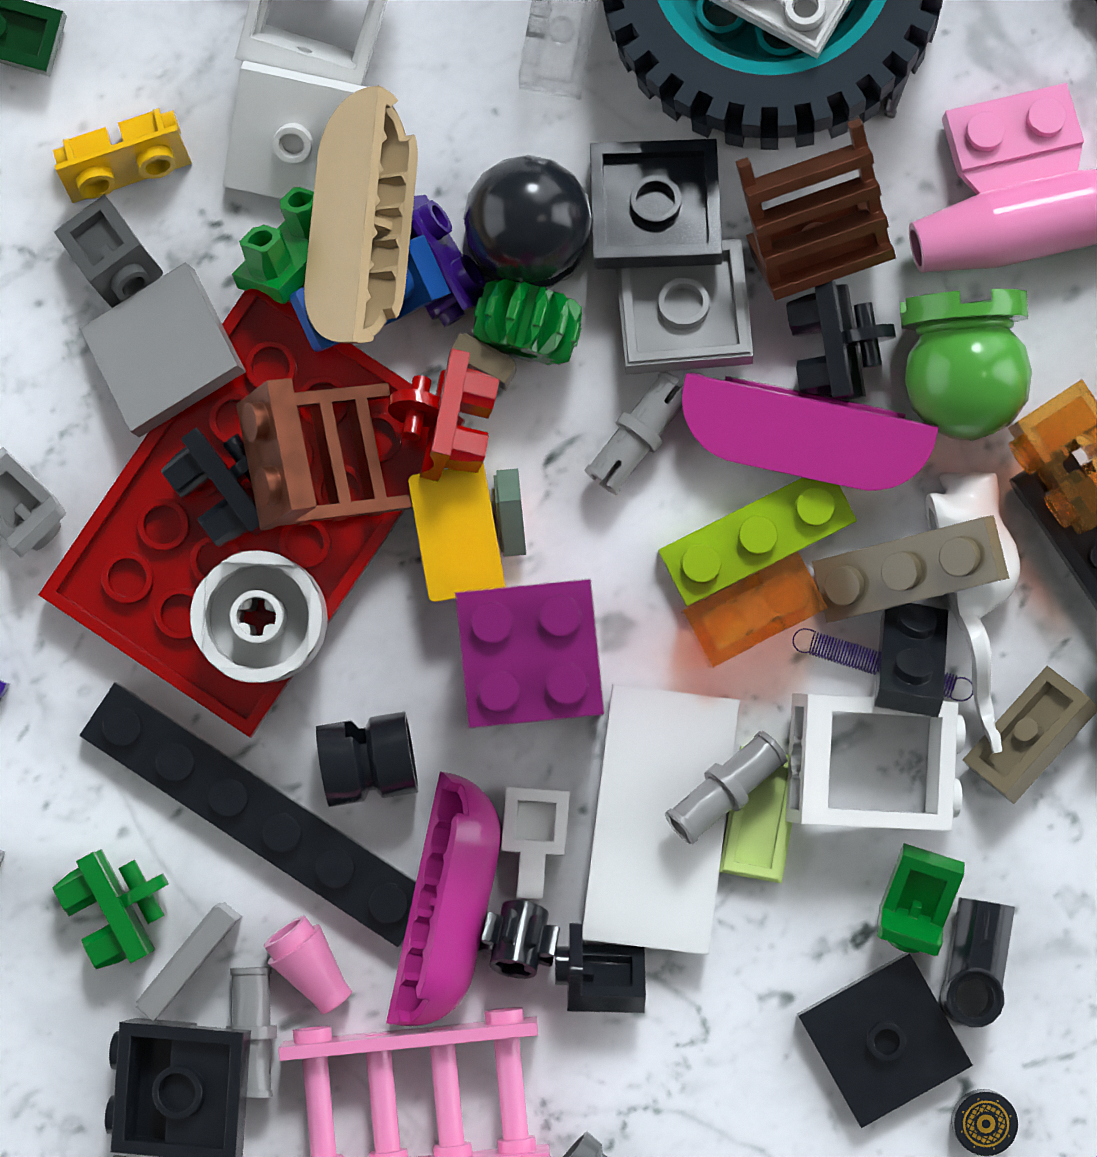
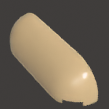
[304,85,418,344]

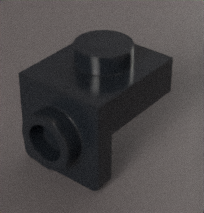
[555,923,646,1013]

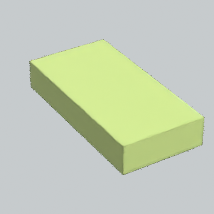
[719,746,792,884]

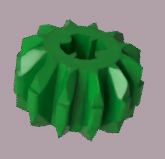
[473,279,582,365]

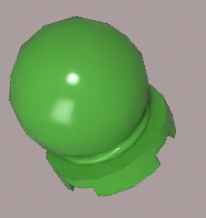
[900,289,1032,441]

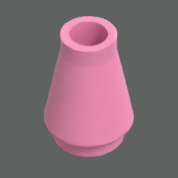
[264,916,352,1014]

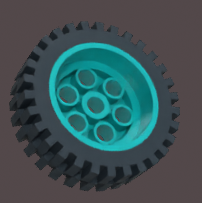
[602,0,943,150]

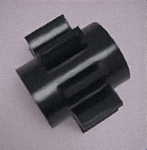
[479,900,560,979]

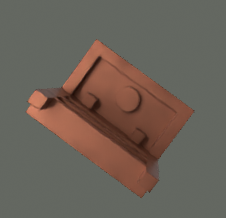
[735,118,896,301]
[236,378,413,530]

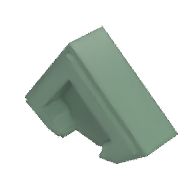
[493,468,527,557]

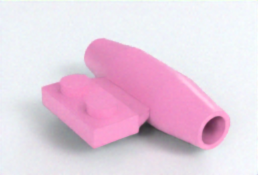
[909,83,1097,273]

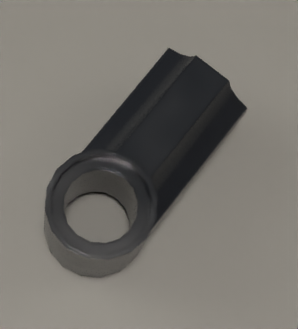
[940,897,1015,1027]

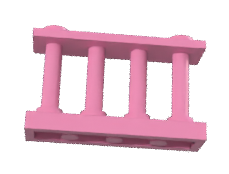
[278,1007,551,1157]

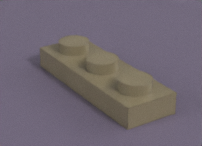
[812,515,1009,623]

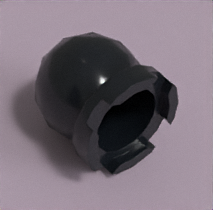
[463,155,592,289]

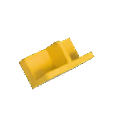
[408,463,506,602]

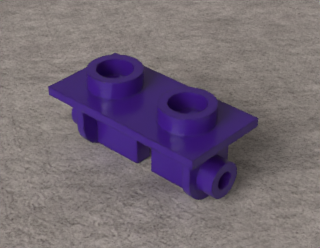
[410,194,485,328]

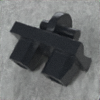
[786,280,896,400]
[161,427,264,547]

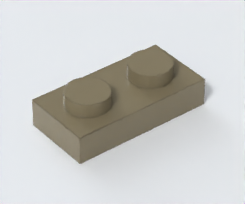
[962,666,1097,804]

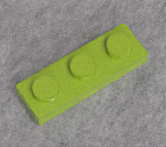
[658,477,857,607]

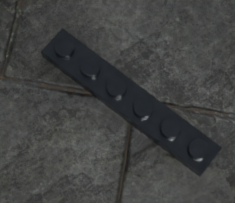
[79,682,416,948]

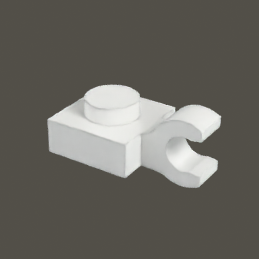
[501,787,570,899]

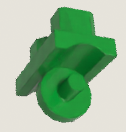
[232,187,314,304]
[52,849,169,969]

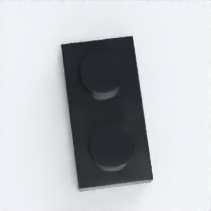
[874,603,949,718]

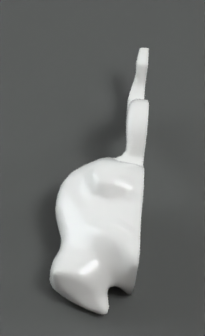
[925,472,1020,754]

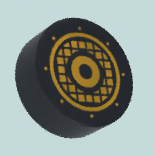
[951,1089,1018,1156]

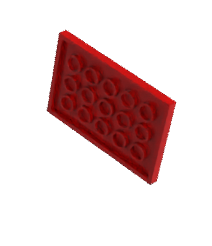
[38,289,465,738]

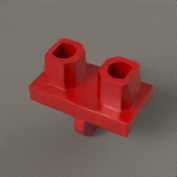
[388,348,499,482]

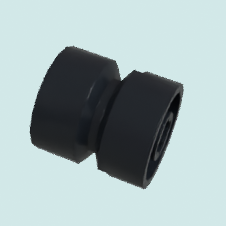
[316,711,418,807]

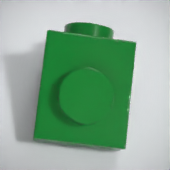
[877,843,965,956]

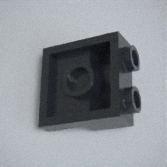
[105,1018,251,1157]

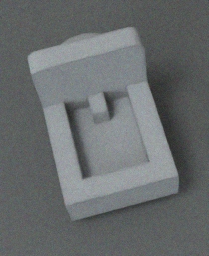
[0,447,66,558]

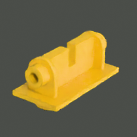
[53,108,192,203]

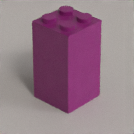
[455,579,605,728]

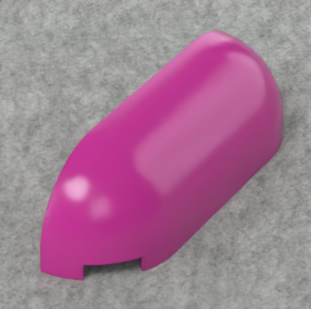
[682,373,939,491]
[386,771,502,1026]

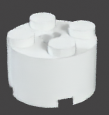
[190,551,328,683]

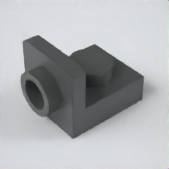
[54,194,163,308]

